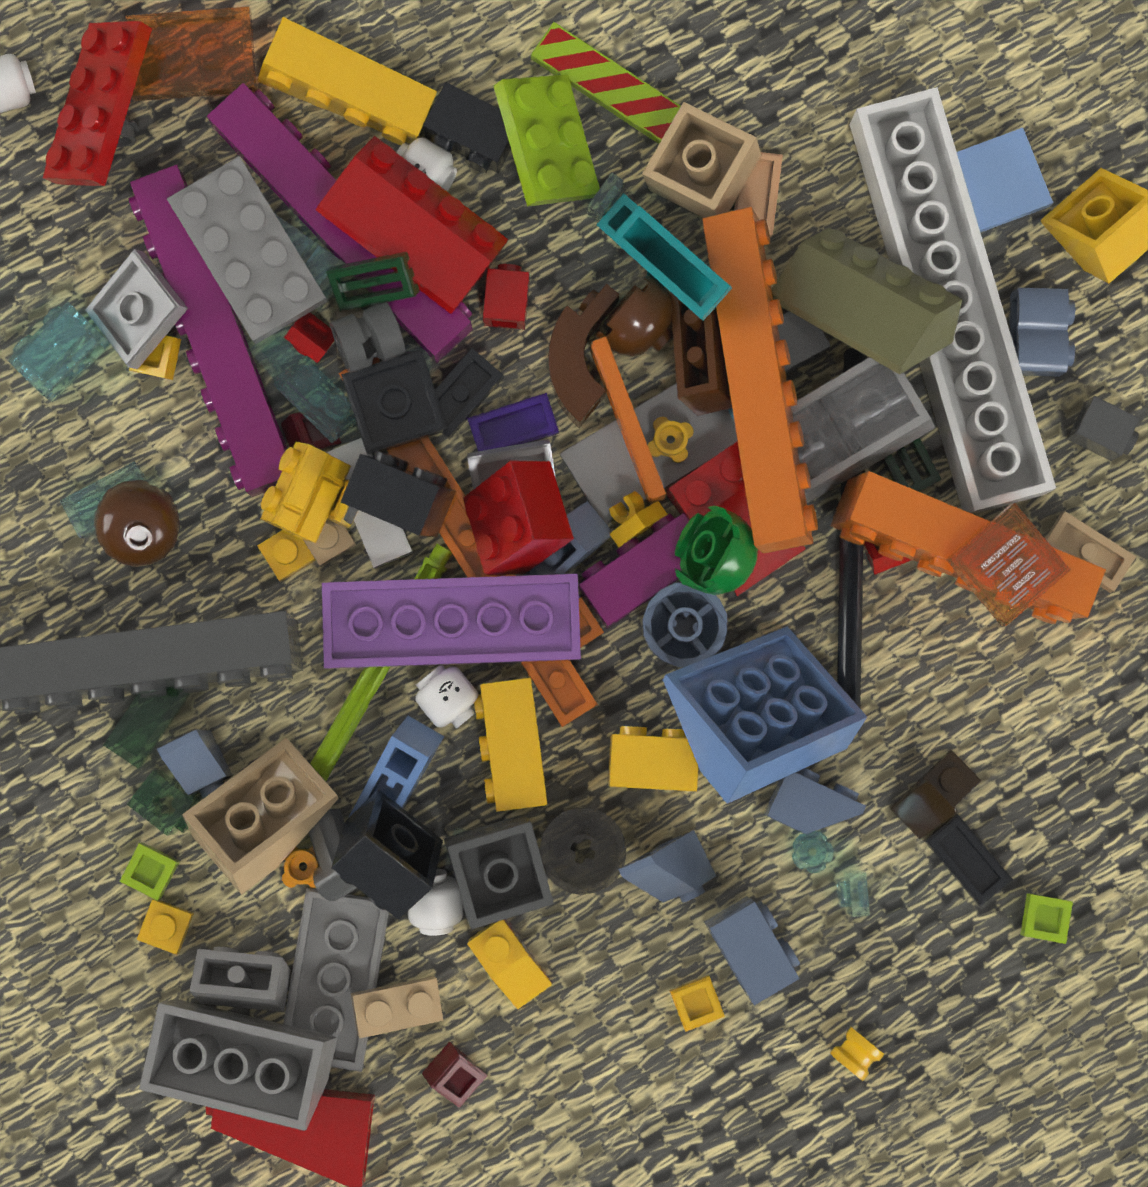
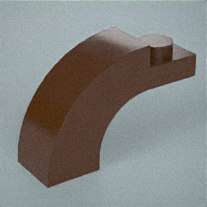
[548,284,619,429]

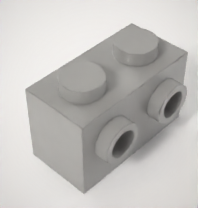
[190,947,291,1012]

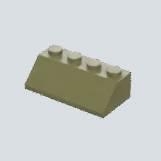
[771,228,962,375]

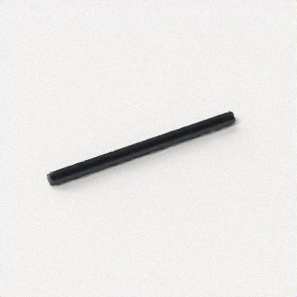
[837,348,867,708]

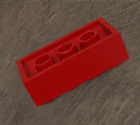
[316,136,509,314]

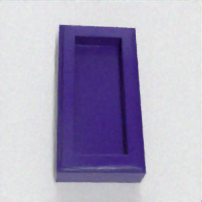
[467,393,559,451]

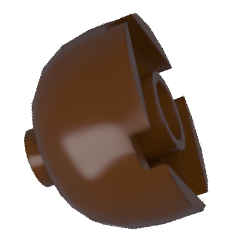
[594,272,673,357]
[94,480,180,567]

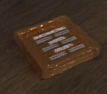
[946,503,1071,627]

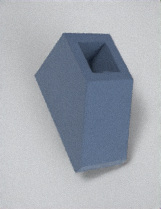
[763,768,866,834]

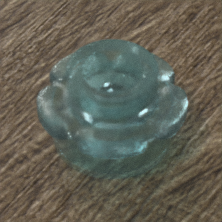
[792,831,834,873]

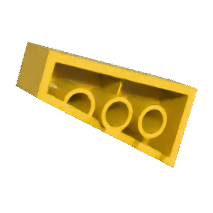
[257,17,437,145]

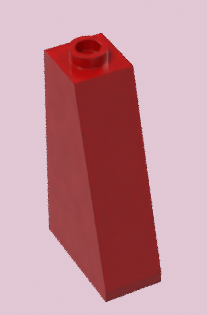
[206,1089,375,1187]

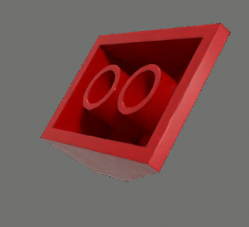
[666,441,806,596]

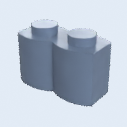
[1009,288,1075,377]

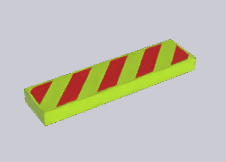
[531,22,681,144]

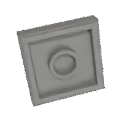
[85,249,188,369]

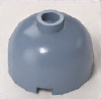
[642,583,727,668]

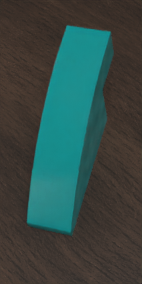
[597,193,732,321]

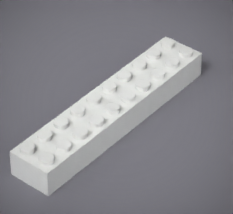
[849,87,1056,514]

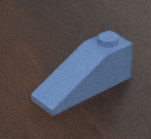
[348,715,444,818]

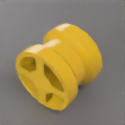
[830,1027,885,1081]

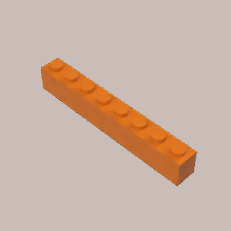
[702,207,818,554]

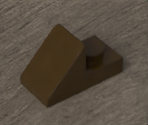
[890,750,981,839]

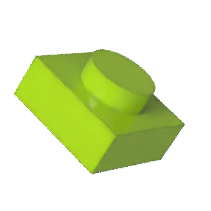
[119,842,180,901]
[1020,893,1073,944]

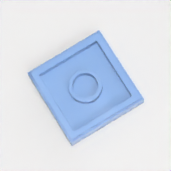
[957,128,1053,233]

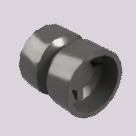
[330,302,406,374]

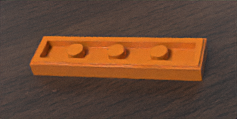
[590,336,666,505]

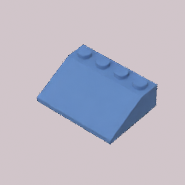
[663,626,867,804]

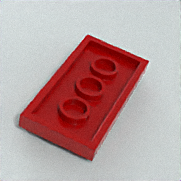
[42,21,152,186]

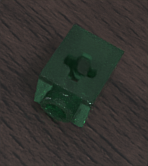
[127,770,201,836]

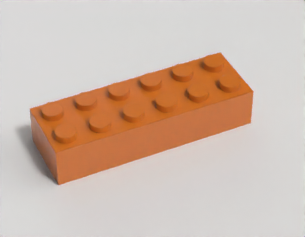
[830,471,1106,624]

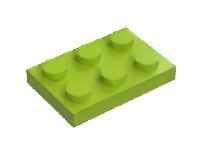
[493,74,601,207]

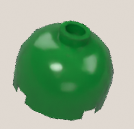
[675,506,758,595]

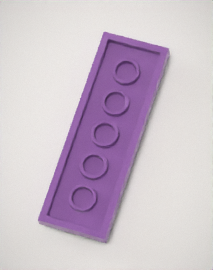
[322,574,581,669]

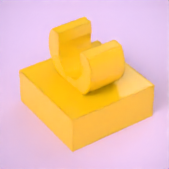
[609,491,668,547]

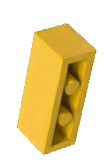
[474,678,548,812]

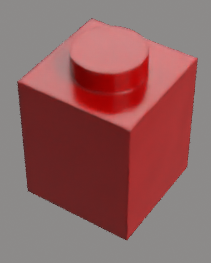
[483,264,530,330]

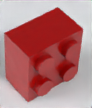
[463,460,574,575]

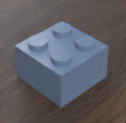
[704,896,800,1006]

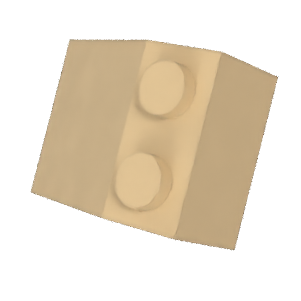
[182,738,339,895]

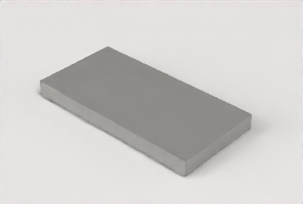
[560,383,738,524]
[283,887,389,1072]

